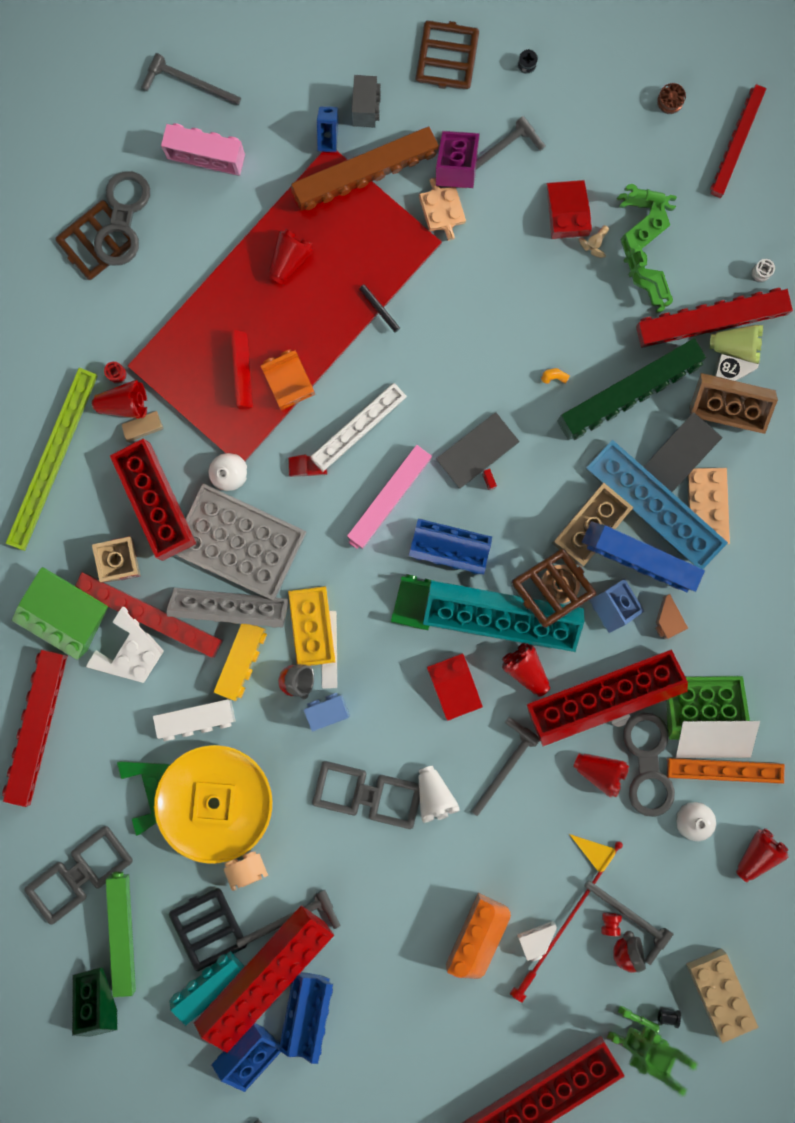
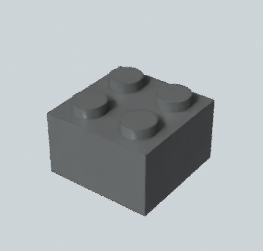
[352,75,381,128]

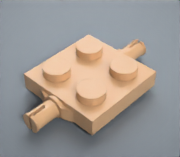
[419,178,466,241]

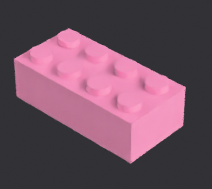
[161,123,245,176]

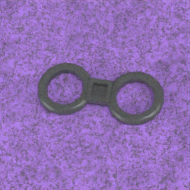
[94,171,150,266]
[623,712,675,817]

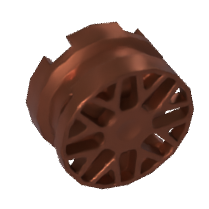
[657,83,686,114]

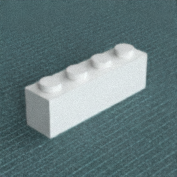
[153,699,236,741]

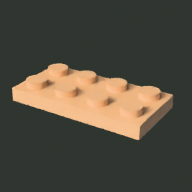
[687,468,730,544]

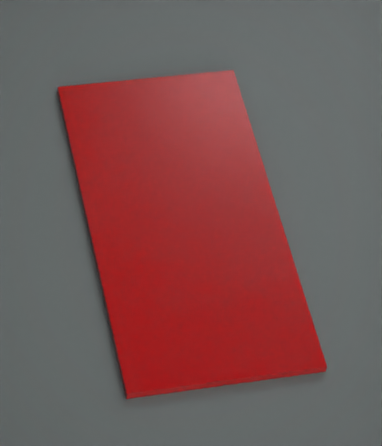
[128,151,442,462]

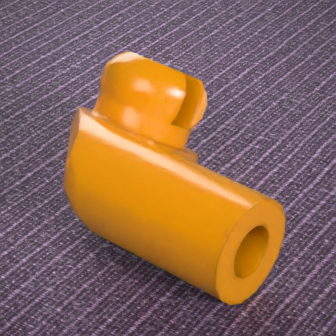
[541,368,570,384]

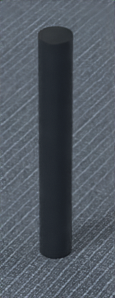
[359,284,400,333]

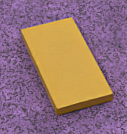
[288,586,336,666]

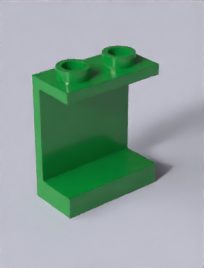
[391,574,434,631]

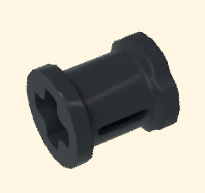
[657,1007,681,1028]

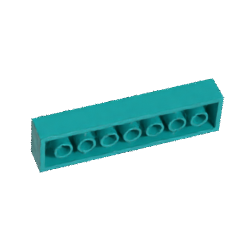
[423,580,584,652]

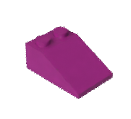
[436,131,480,188]

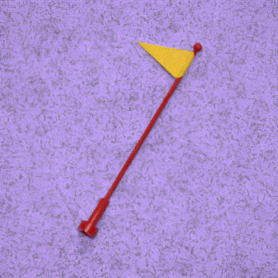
[510,834,623,1003]

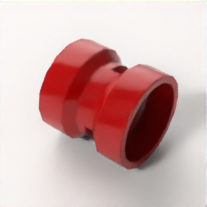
[104,361,127,384]
[601,913,622,936]

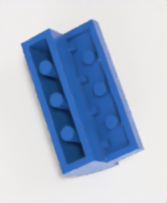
[409,518,492,575]
[279,972,333,1064]

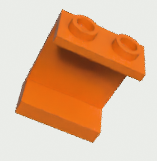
[261,350,316,410]

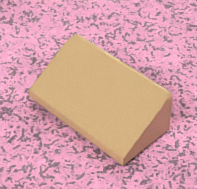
[122,411,164,443]

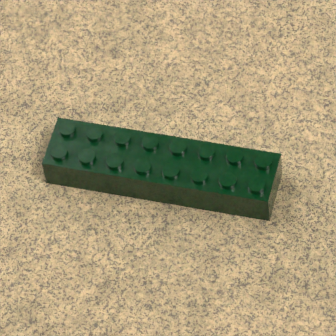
[557,338,706,441]

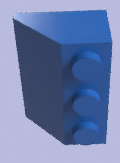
[211,1023,281,1092]

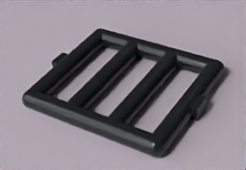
[169,888,247,972]

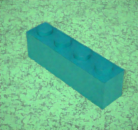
[169,951,245,1026]

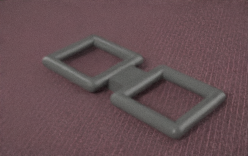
[312,761,420,829]
[24,826,133,925]

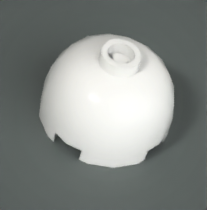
[208,453,247,491]
[677,802,716,842]

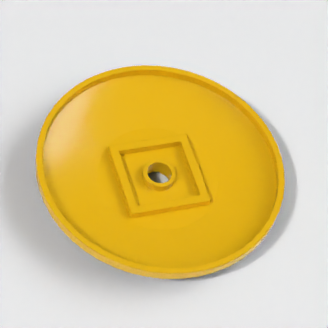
[154,745,272,863]

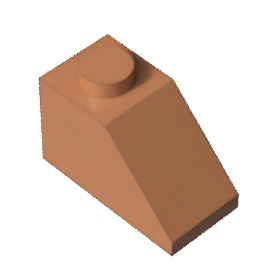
[655,594,688,639]

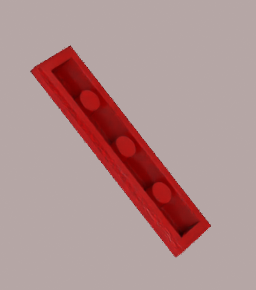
[230,330,253,409]

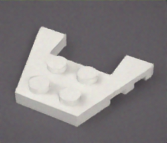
[86,607,164,683]

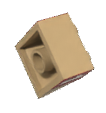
[92,536,141,583]

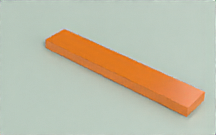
[667,758,785,784]

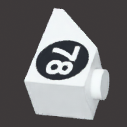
[713,354,759,381]

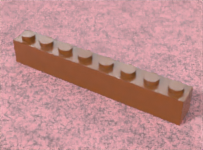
[291,126,439,211]

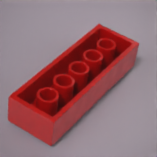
[110,438,196,561]

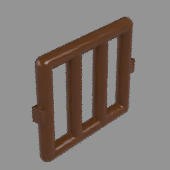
[415,20,479,89]
[55,200,131,280]
[511,549,596,627]

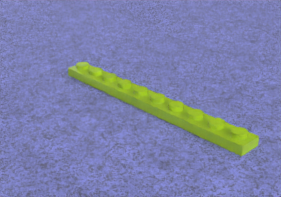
[6,368,98,551]

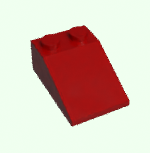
[547,180,592,239]
[427,653,483,721]

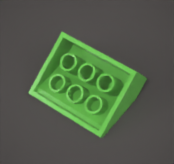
[11,567,109,660]
[666,676,750,740]

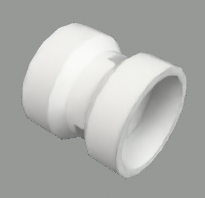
[751,259,775,282]

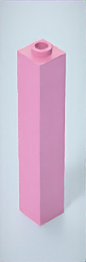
[347,445,432,549]

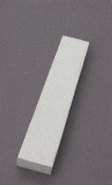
[310,383,407,472]

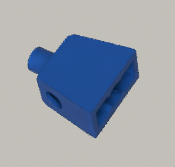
[317,106,338,152]

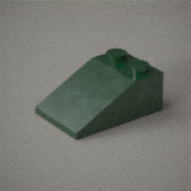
[72,968,118,1037]

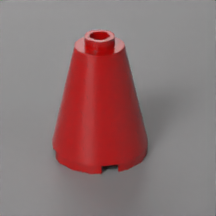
[92,380,148,419]

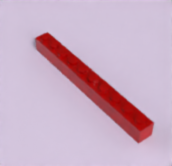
[710,84,767,198]

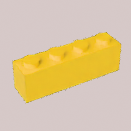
[214,624,267,701]

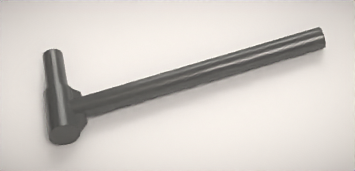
[141,53,242,105]
[476,116,546,170]
[471,717,540,816]
[584,880,674,965]
[236,889,341,948]

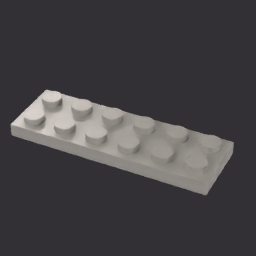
[167,588,288,628]

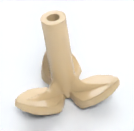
[578,225,609,258]

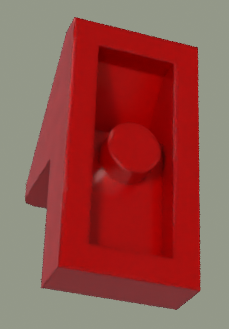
[288,454,327,477]

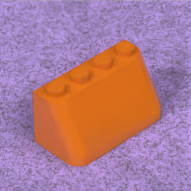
[446,893,511,979]

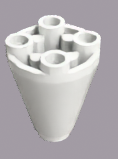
[418,766,460,823]

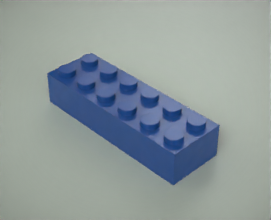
[582,521,705,593]

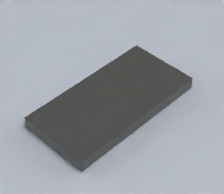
[436,412,520,489]
[644,412,723,492]

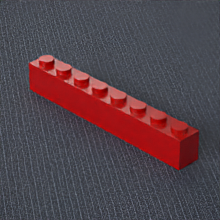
[636,288,793,348]
[75,572,223,658]
[2,650,68,807]

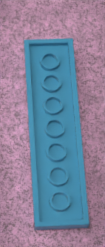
[586,439,728,569]

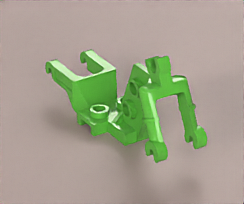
[617,184,677,313]
[607,1006,698,1096]

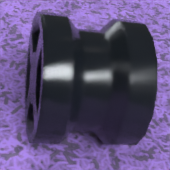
[518,49,538,74]

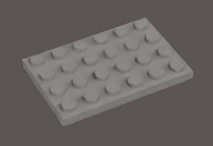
[176,483,307,601]

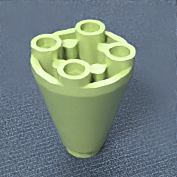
[710,325,763,364]

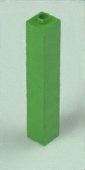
[106,871,136,997]

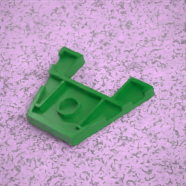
[117,761,171,836]

